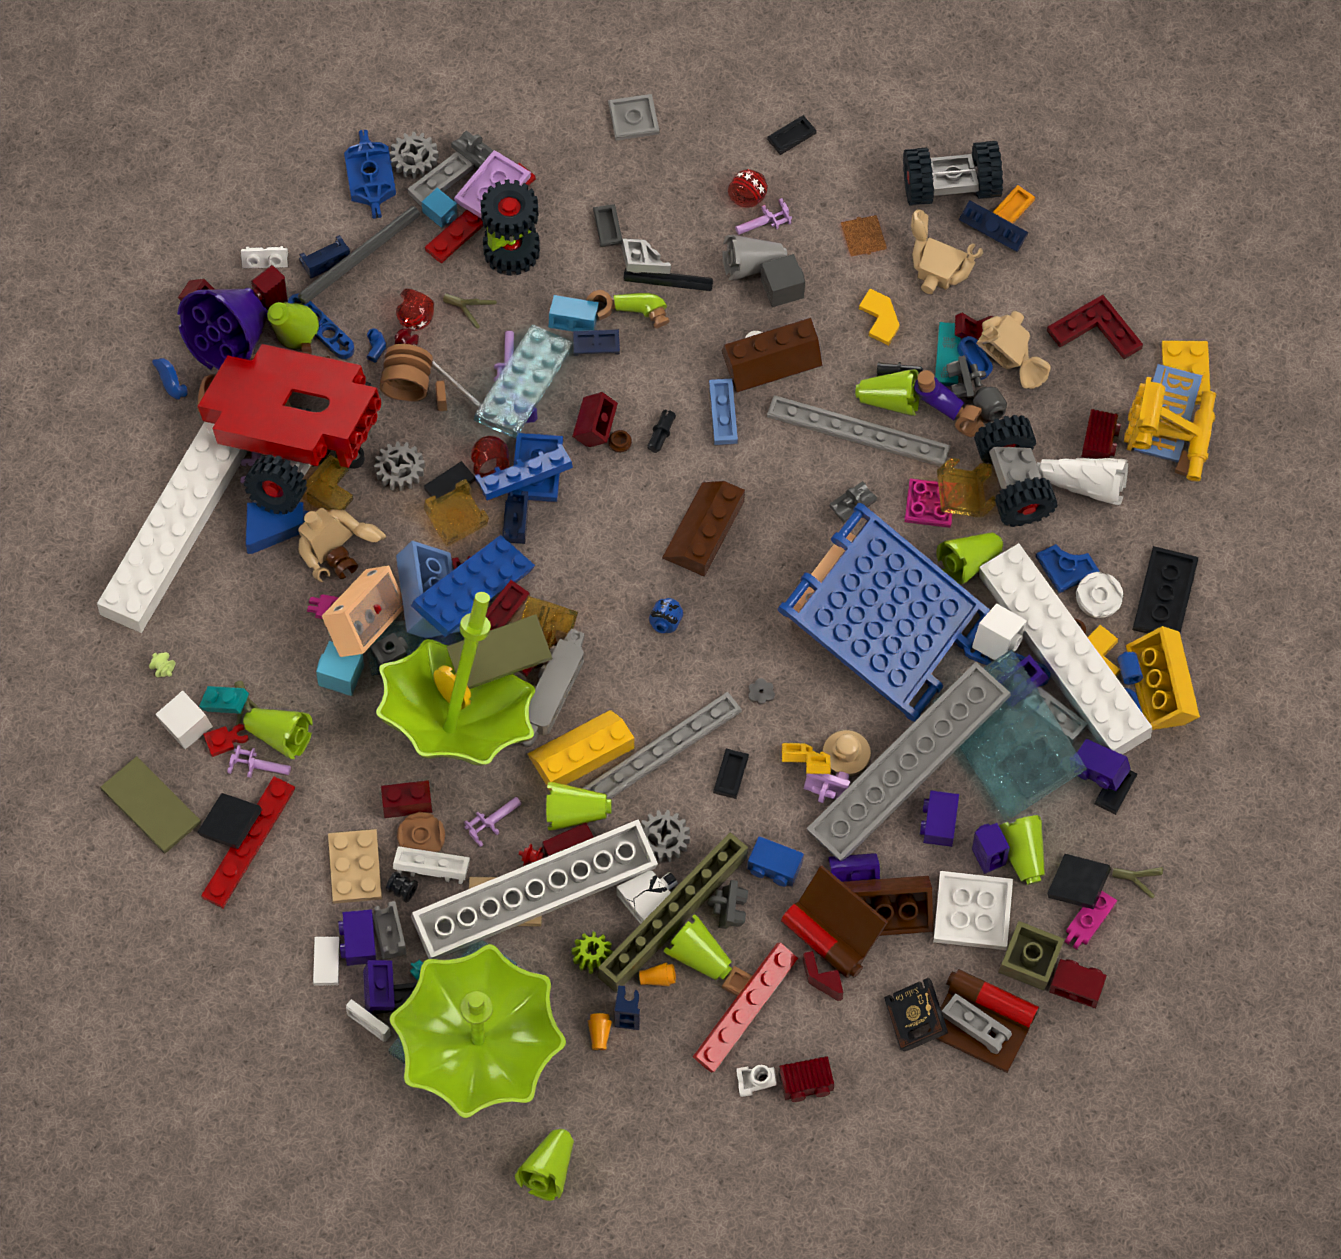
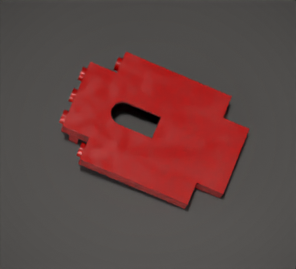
[198,344,382,468]

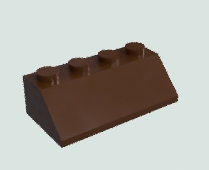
[721,318,823,393]
[662,481,745,577]
[843,876,933,936]

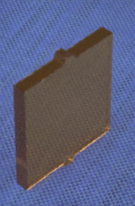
[841,215,887,257]

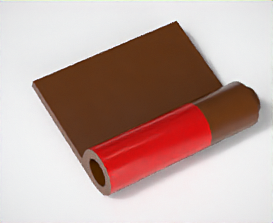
[781,865,888,978]
[927,969,1039,1073]

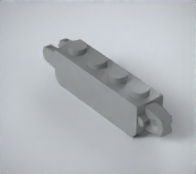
[520,629,584,747]

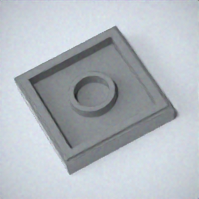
[608,94,659,141]

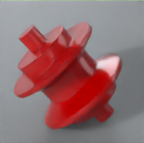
[519,844,545,867]

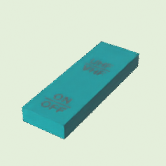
[935,322,961,386]

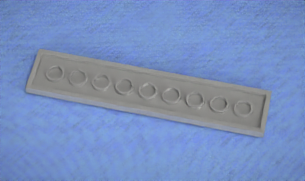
[806,662,1011,861]

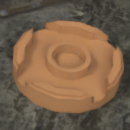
[397,812,445,852]

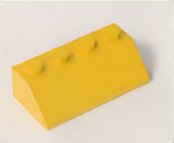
[1126,626,1200,730]
[527,710,634,790]

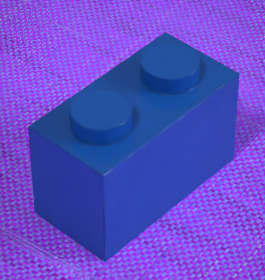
[747,836,804,887]

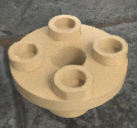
[823,730,871,776]

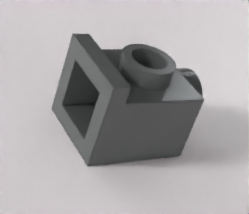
[370,633,408,667]

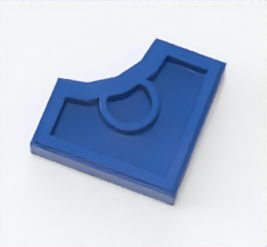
[1036,544,1100,593]

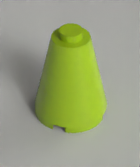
[267,302,319,349]
[855,369,920,416]
[936,532,1003,585]
[243,708,313,759]
[546,782,612,831]
[999,815,1045,885]
[663,914,732,980]
[515,1129,574,1201]

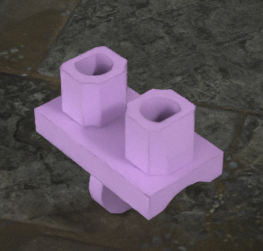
[804,771,850,803]

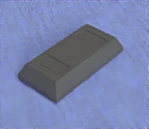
[593,204,622,247]

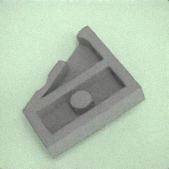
[621,239,671,274]

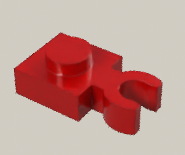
[203,724,249,757]

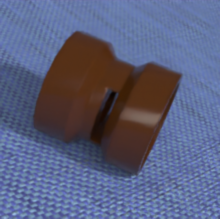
[326,546,358,579]

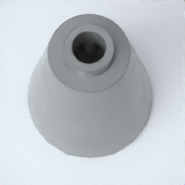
[722,235,787,280]

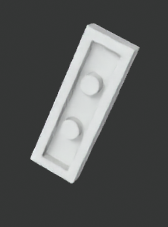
[393,846,470,884]

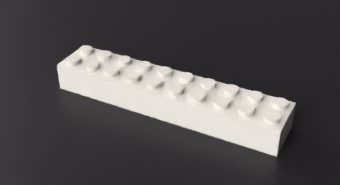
[97,422,248,633]
[979,543,1152,754]
[411,819,658,959]

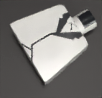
[617,870,678,924]

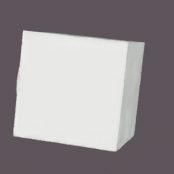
[972,603,1027,664]
[156,691,213,749]

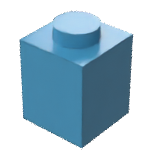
[422,188,458,228]

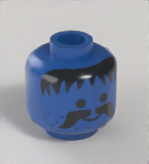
[649,598,683,633]

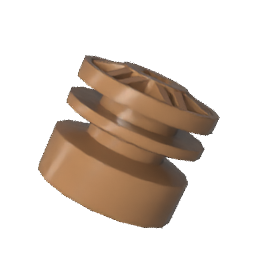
[379,344,433,402]

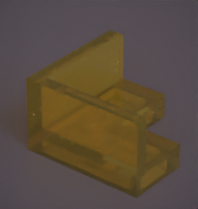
[303,454,353,512]
[521,596,578,650]

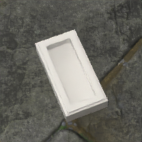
[313,937,340,985]
[346,999,391,1042]

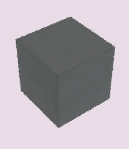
[761,254,805,307]

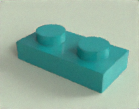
[199,686,249,714]

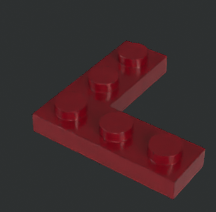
[1047,295,1143,359]
[486,580,534,677]

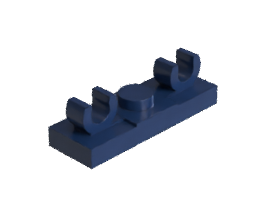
[958,200,1029,252]

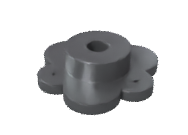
[748,678,775,704]

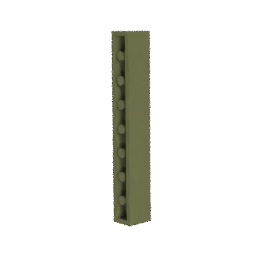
[598,832,748,993]

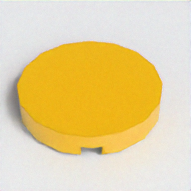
[433,665,471,710]

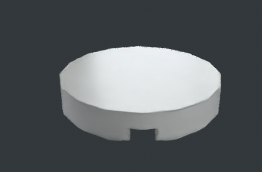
[1076,572,1123,618]

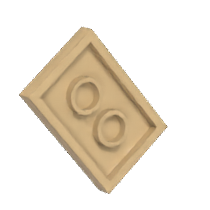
[328,829,382,904]

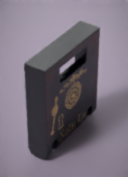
[884,978,948,1052]

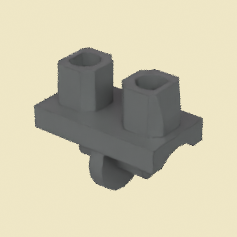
[451,131,494,170]
[946,355,986,400]
[830,481,877,523]
[707,880,748,929]

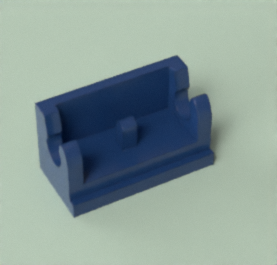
[299,235,350,279]
[573,329,620,356]
[502,491,529,544]
[615,985,640,1030]

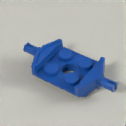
[344,130,396,219]

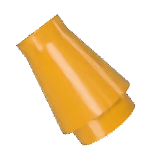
[639,962,676,986]
[587,1013,612,1050]

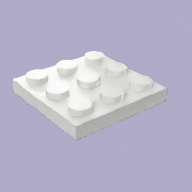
[933,871,1013,950]

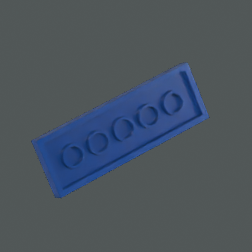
[411,535,535,637]

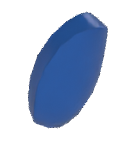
[152,358,188,400]

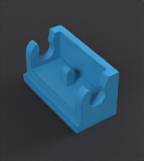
[549,295,599,332]

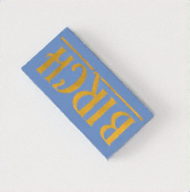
[1134,364,1203,462]

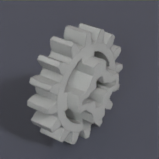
[390,132,439,179]
[374,441,425,491]
[641,810,690,862]

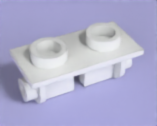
[241,246,288,268]

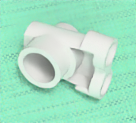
[737,1065,777,1097]

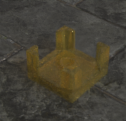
[937,458,996,517]
[423,479,489,547]

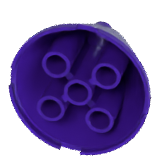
[177,288,268,370]

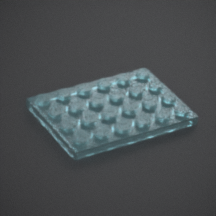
[932,649,1087,821]

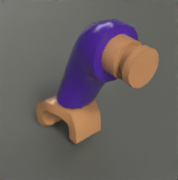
[914,370,984,437]

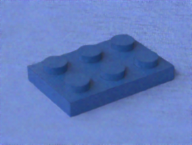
[511,433,563,502]

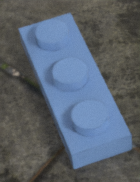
[709,379,738,445]

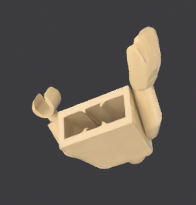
[911,209,983,294]
[976,311,1051,389]
[298,508,386,582]

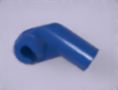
[366,328,386,363]

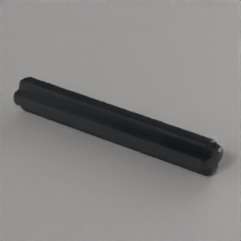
[623,268,713,291]

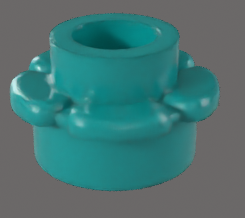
[410,960,423,981]

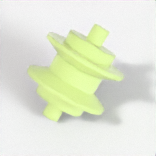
[149,652,176,677]

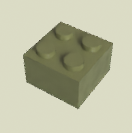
[998,921,1064,991]

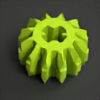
[571,931,613,974]

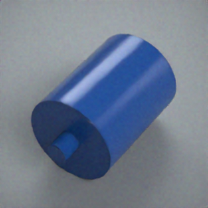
[1117,652,1143,685]

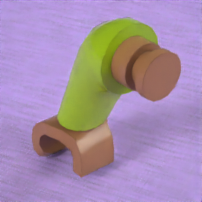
[586,290,670,328]

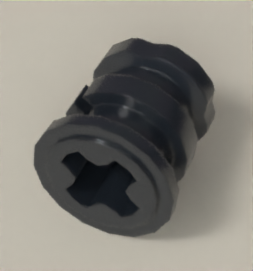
[386,872,418,903]

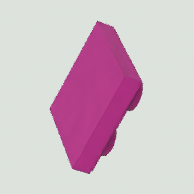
[904,478,956,528]

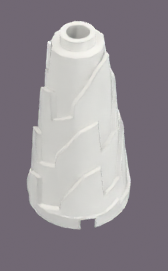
[1037,458,1128,506]

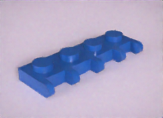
[474,443,573,501]

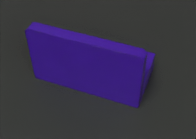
[828,853,880,882]
[363,960,395,1014]

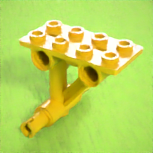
[1124,377,1216,482]

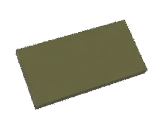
[446,614,553,689]
[100,756,201,854]

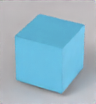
[316,641,364,696]

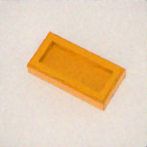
[992,185,1035,224]

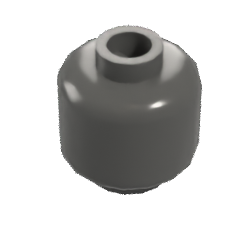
[973,387,1007,421]

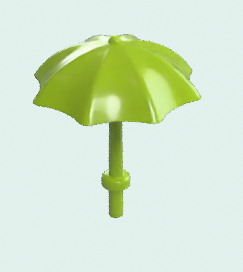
[376,592,535,766]
[390,944,566,1118]

